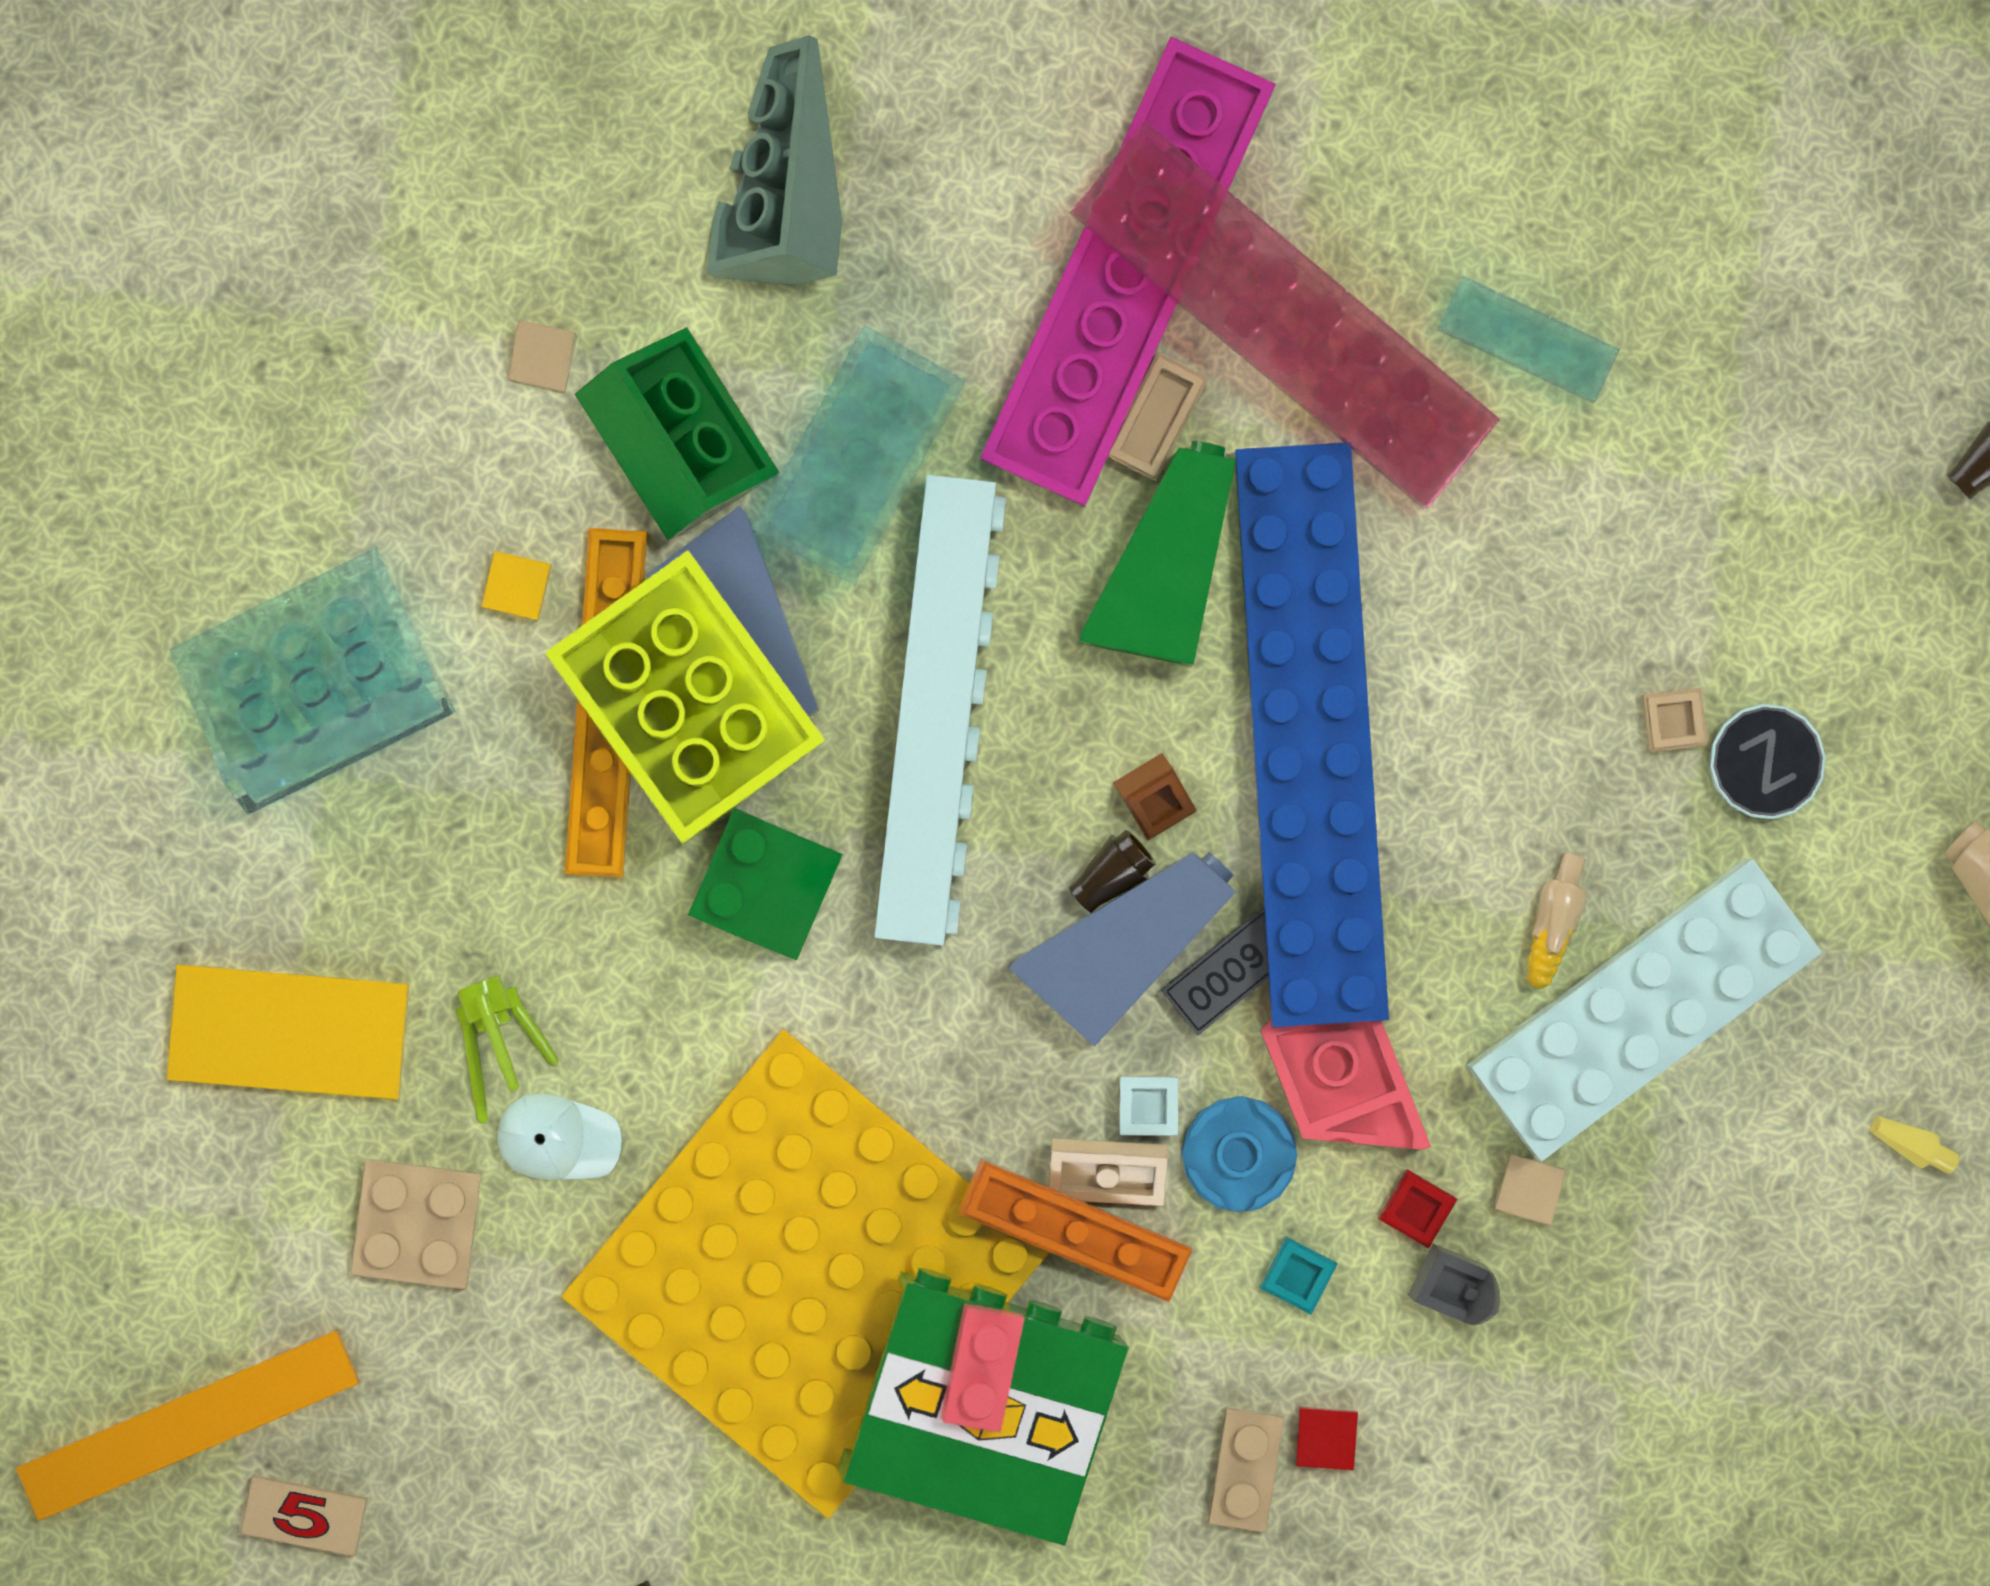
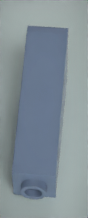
[647,506,820,726]
[1008,852,1236,1047]

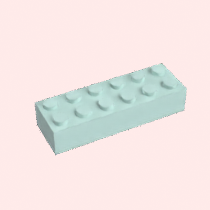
[1466,859,1823,1162]

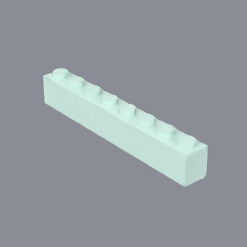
[874,475,1006,946]

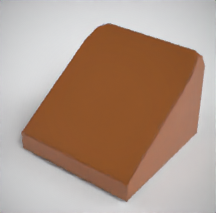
[1113,753,1197,840]

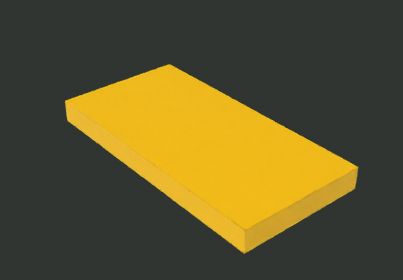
[167,964,410,1100]

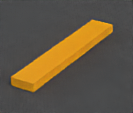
[565,528,648,878]
[16,1329,360,1521]

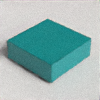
[1259,1236,1338,1315]

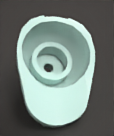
[497,1094,622,1181]

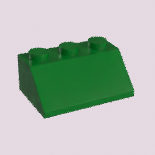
[574,327,780,541]

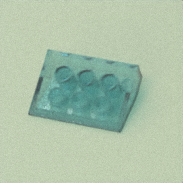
[169,547,456,815]

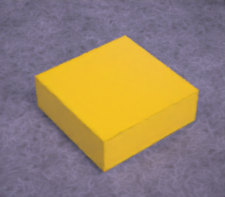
[481,551,552,621]

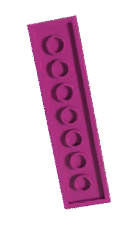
[980,37,1276,507]

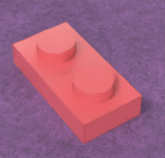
[940,1303,1024,1433]

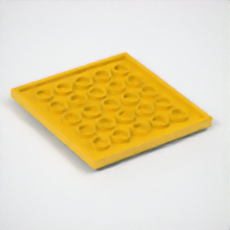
[561,1029,1050,1519]

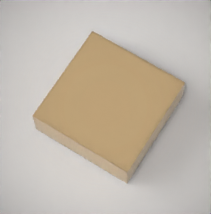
[1642,688,1708,752]
[1493,1153,1567,1226]

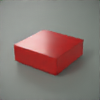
[1378,1169,1458,1249]
[1295,1406,1358,1470]

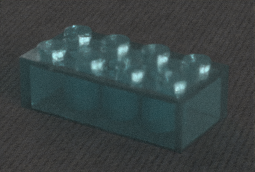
[751,324,967,588]

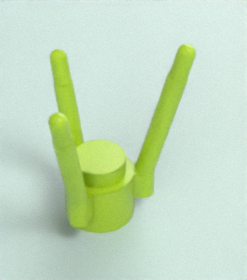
[455,975,558,1124]

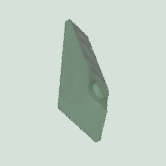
[707,35,842,285]

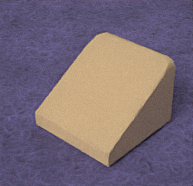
[508,320,578,392]

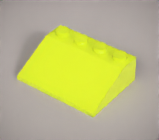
[545,550,825,845]

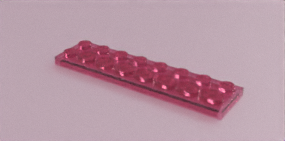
[1069,121,1500,509]

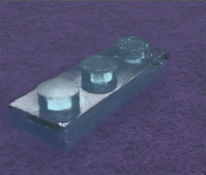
[1436,275,1620,403]

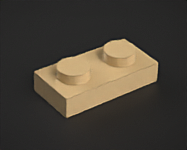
[1049,1138,1168,1206]
[1208,1407,1284,1533]

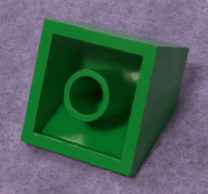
[688,808,843,960]

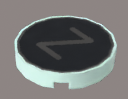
[1708,704,1826,819]

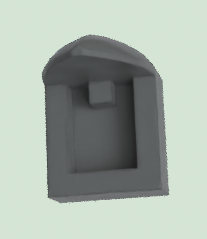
[1408,1243,1500,1325]

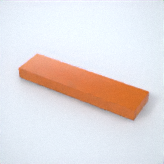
[957,1158,1193,1302]

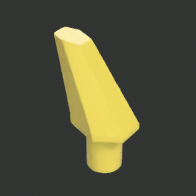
[1869,1116,1960,1174]

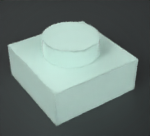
[1119,1076,1178,1136]

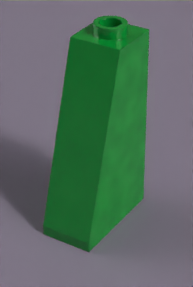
[1079,441,1236,667]

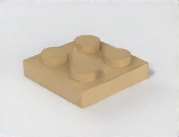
[351,1159,482,1290]

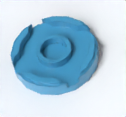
[1182,1096,1297,1212]

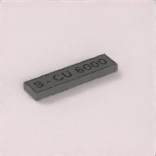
[1161,907,1268,1036]

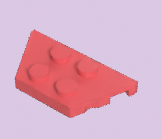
[1260,1018,1431,1150]

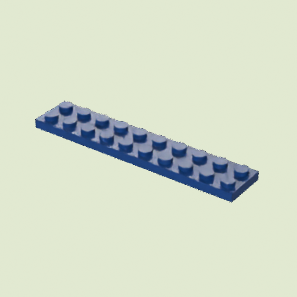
[1235,442,1389,1028]

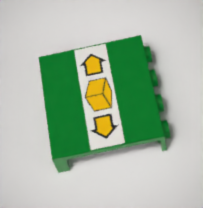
[837,1268,1129,1546]

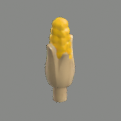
[1527,853,1586,989]

